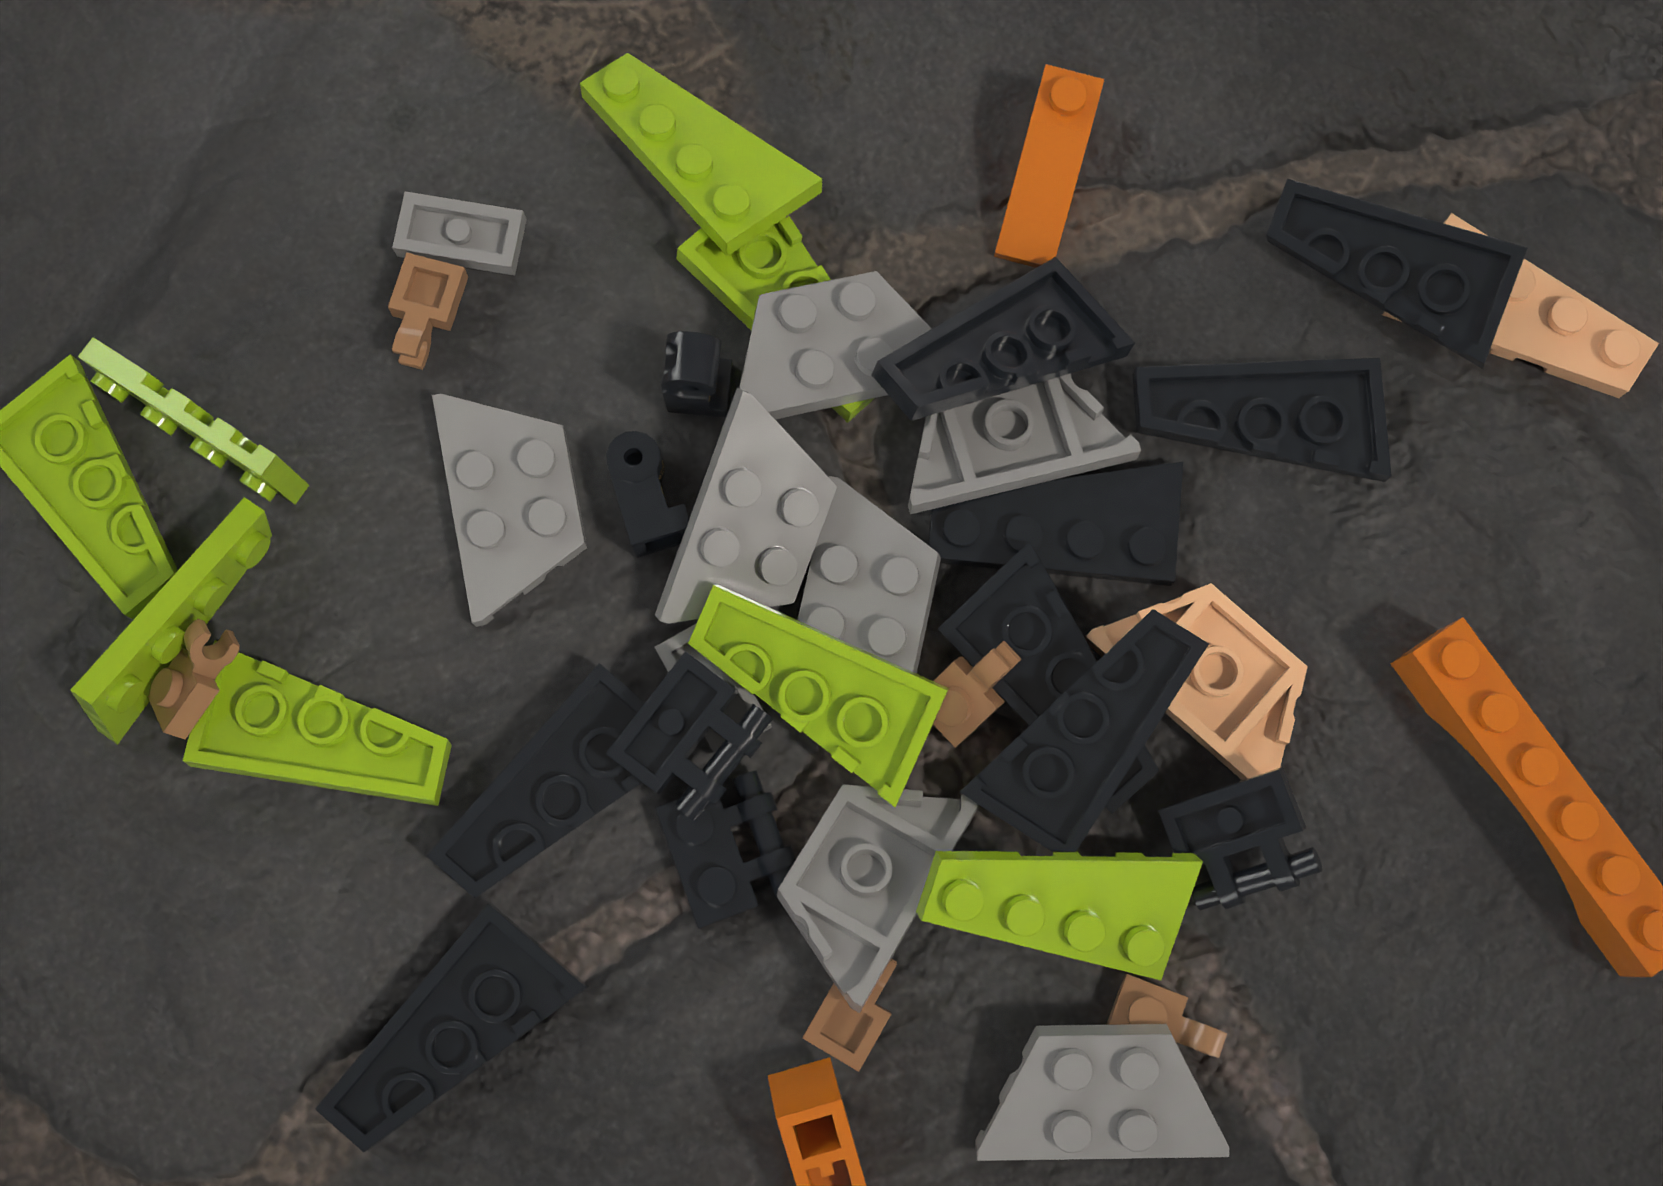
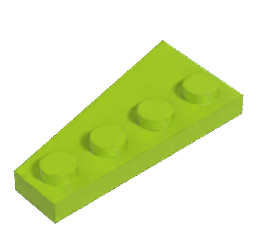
[580,53,822,256]
[676,216,874,423]
[78,337,309,505]
[0,354,178,619]
[70,497,272,745]
[688,584,949,807]
[183,640,452,806]
[916,851,1203,980]

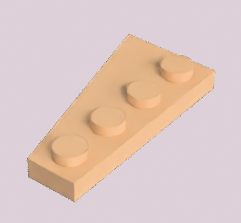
[1382,213,1659,398]

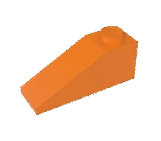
[994,64,1104,268]
[767,1057,867,1186]

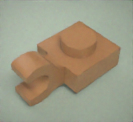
[388,252,468,370]
[148,619,240,740]
[933,641,1022,748]
[803,958,897,1072]
[1106,974,1227,1058]

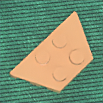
[1085,583,1308,780]

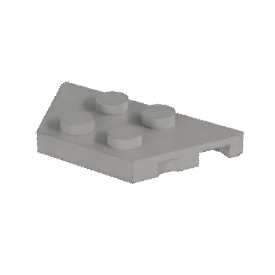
[739,271,931,420]
[908,374,1141,514]
[655,388,837,624]
[432,394,587,627]
[798,476,941,674]
[777,784,979,1013]
[975,1024,1229,1161]

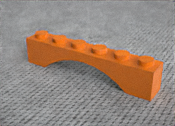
[1390,617,1663,977]

